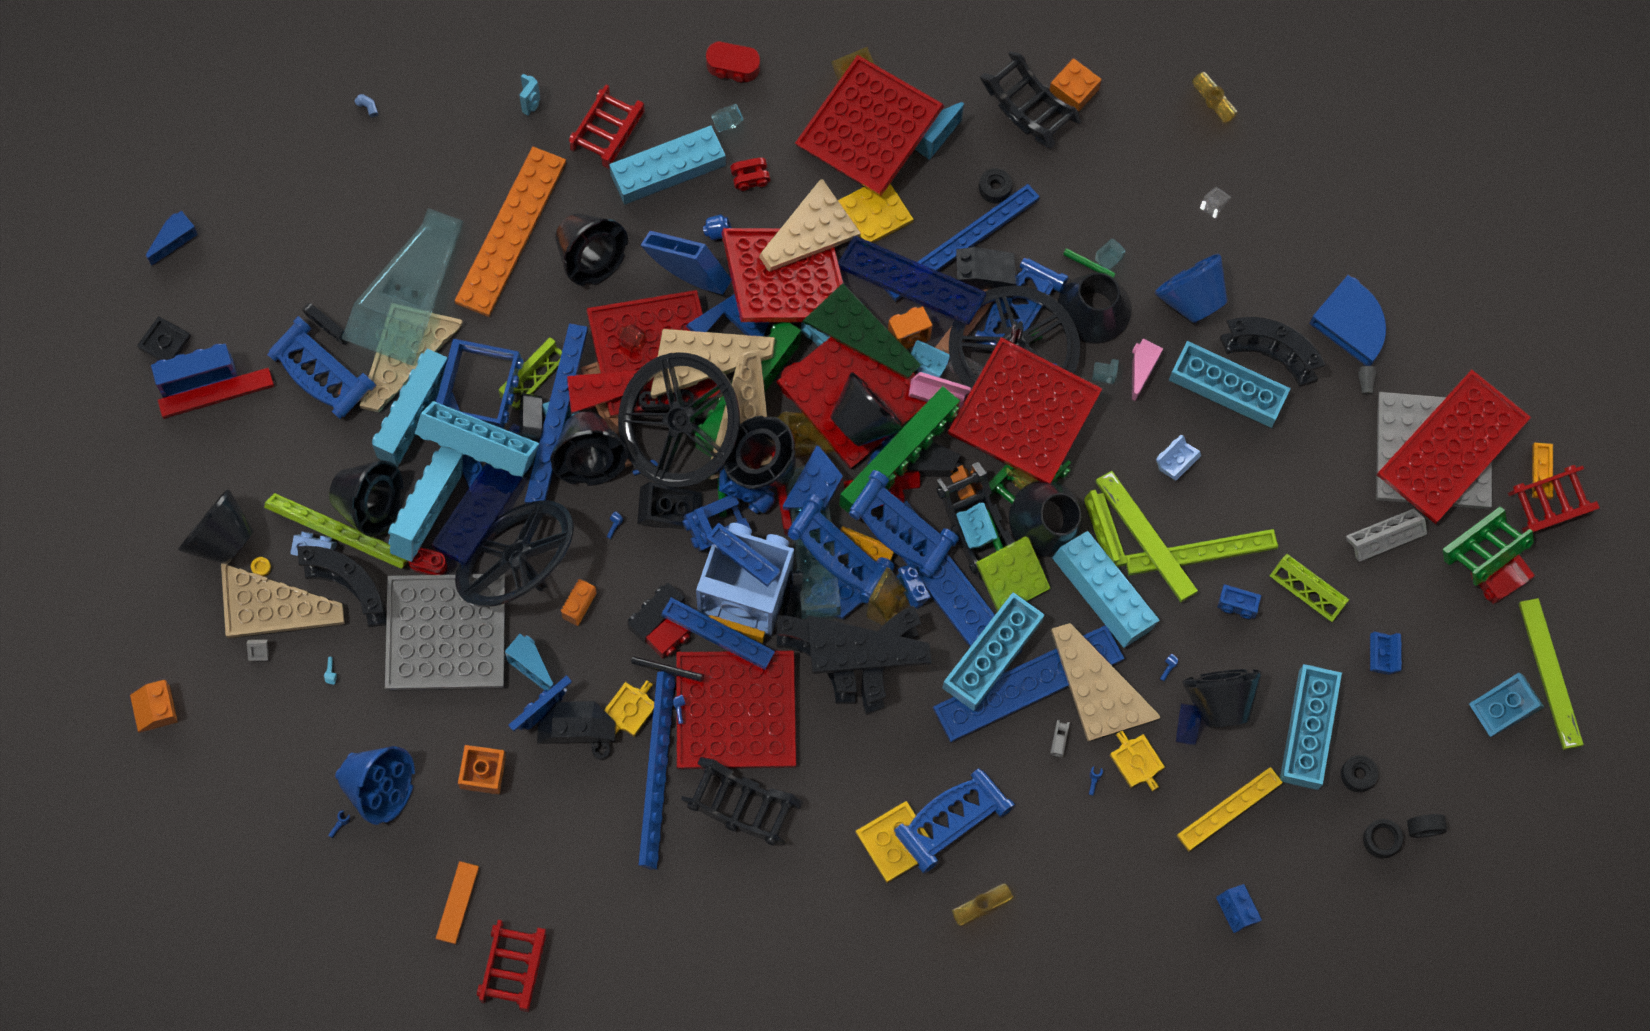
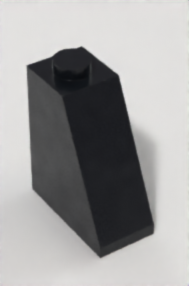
[905,442,962,477]

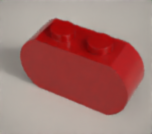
[706,41,760,82]

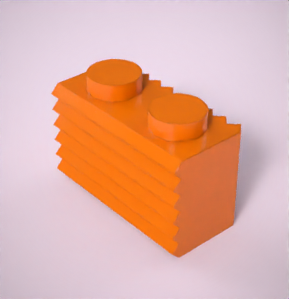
[561,579,597,626]

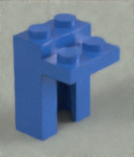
[682,496,750,551]

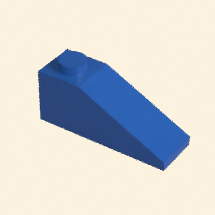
[146,211,198,266]

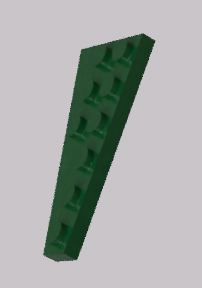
[802,283,921,379]

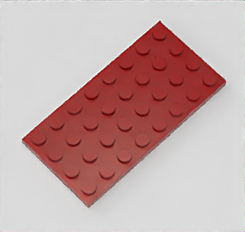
[1377,370,1531,524]

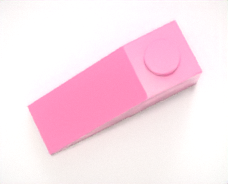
[1132,339,1163,401]

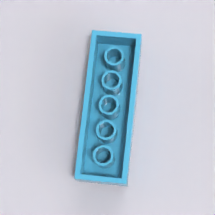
[609,126,726,205]
[1169,341,1291,428]
[372,348,448,467]
[415,401,539,477]
[388,447,463,562]
[1052,531,1160,648]
[942,592,1044,711]
[1280,664,1342,790]

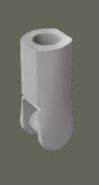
[1050,720,1070,757]

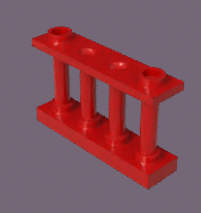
[569,84,645,169]
[1508,465,1600,533]
[477,920,547,1012]

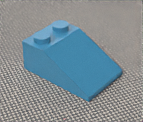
[915,102,964,160]
[505,634,554,690]
[1469,673,1544,737]

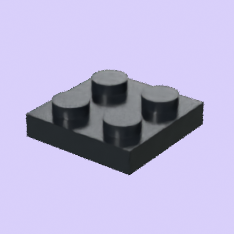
[137,316,191,360]

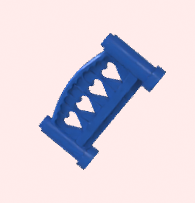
[975,258,1069,352]
[267,316,377,419]
[849,470,959,578]
[788,494,894,603]
[894,768,1015,874]

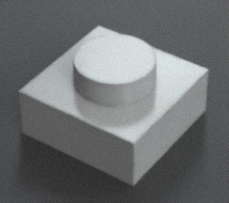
[247,639,269,661]

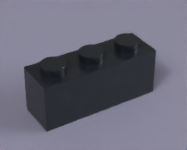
[628,582,685,644]

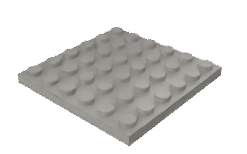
[1376,392,1492,509]
[385,574,505,690]

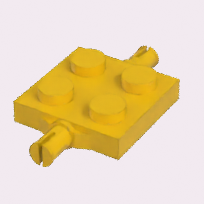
[604,680,654,737]
[1110,731,1165,791]

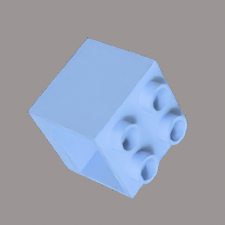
[696,523,794,636]

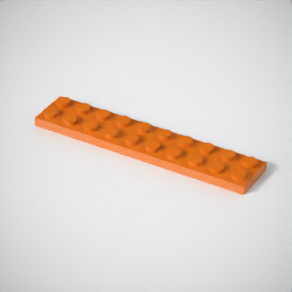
[455,146,567,317]

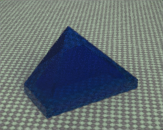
[1176,703,1201,745]

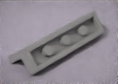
[1346,509,1427,562]

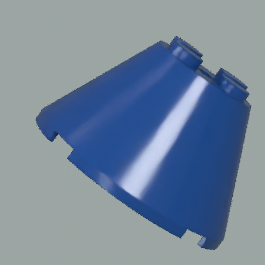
[335,746,415,825]

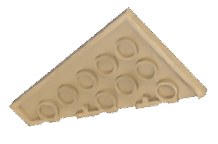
[759,179,861,271]
[359,304,463,412]
[651,329,775,398]
[708,350,772,479]
[221,564,345,638]
[1051,623,1160,741]

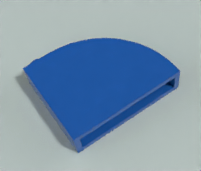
[641,231,732,295]
[1309,275,1386,366]

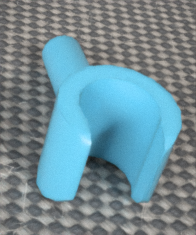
[324,657,337,685]

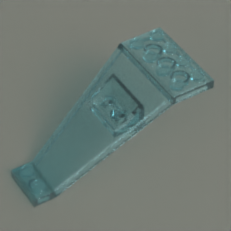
[342,208,464,365]

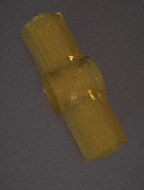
[1192,72,1238,123]
[952,883,1013,926]

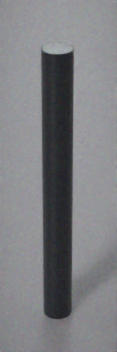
[631,656,704,682]

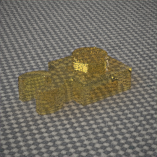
[1004,467,1039,490]

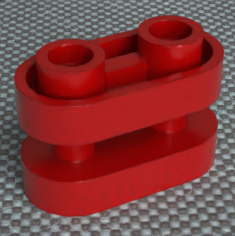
[730,157,771,191]
[408,548,448,575]

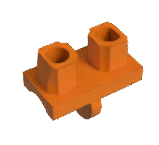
[950,465,978,500]

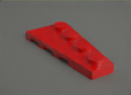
[567,370,645,415]

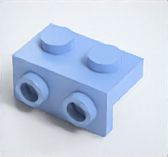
[1156,435,1201,481]
[291,532,337,556]

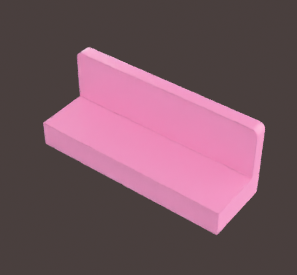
[909,372,971,411]

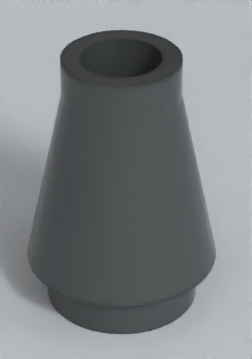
[1358,366,1377,395]

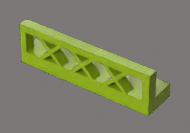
[499,337,562,410]
[1084,490,1127,567]
[1270,554,1349,622]

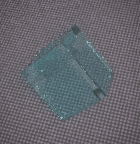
[711,104,744,132]
[1095,238,1126,270]
[1092,359,1119,384]

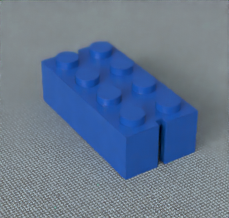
[151,343,237,398]

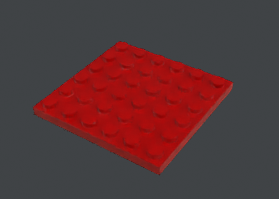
[795,55,945,196]
[722,228,843,322]
[586,290,720,417]
[777,337,927,469]
[948,337,1102,484]
[676,651,796,769]

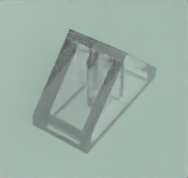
[1200,187,1231,218]

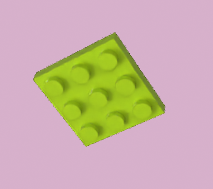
[976,536,1050,612]

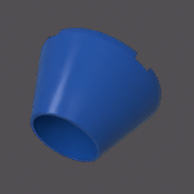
[1154,254,1227,322]

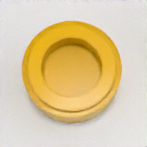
[251,557,271,577]

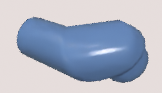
[355,94,378,117]

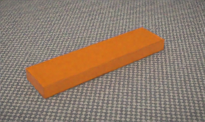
[436,861,479,945]

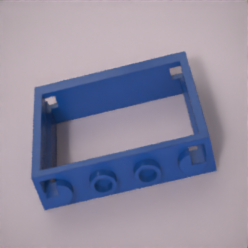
[436,339,524,429]

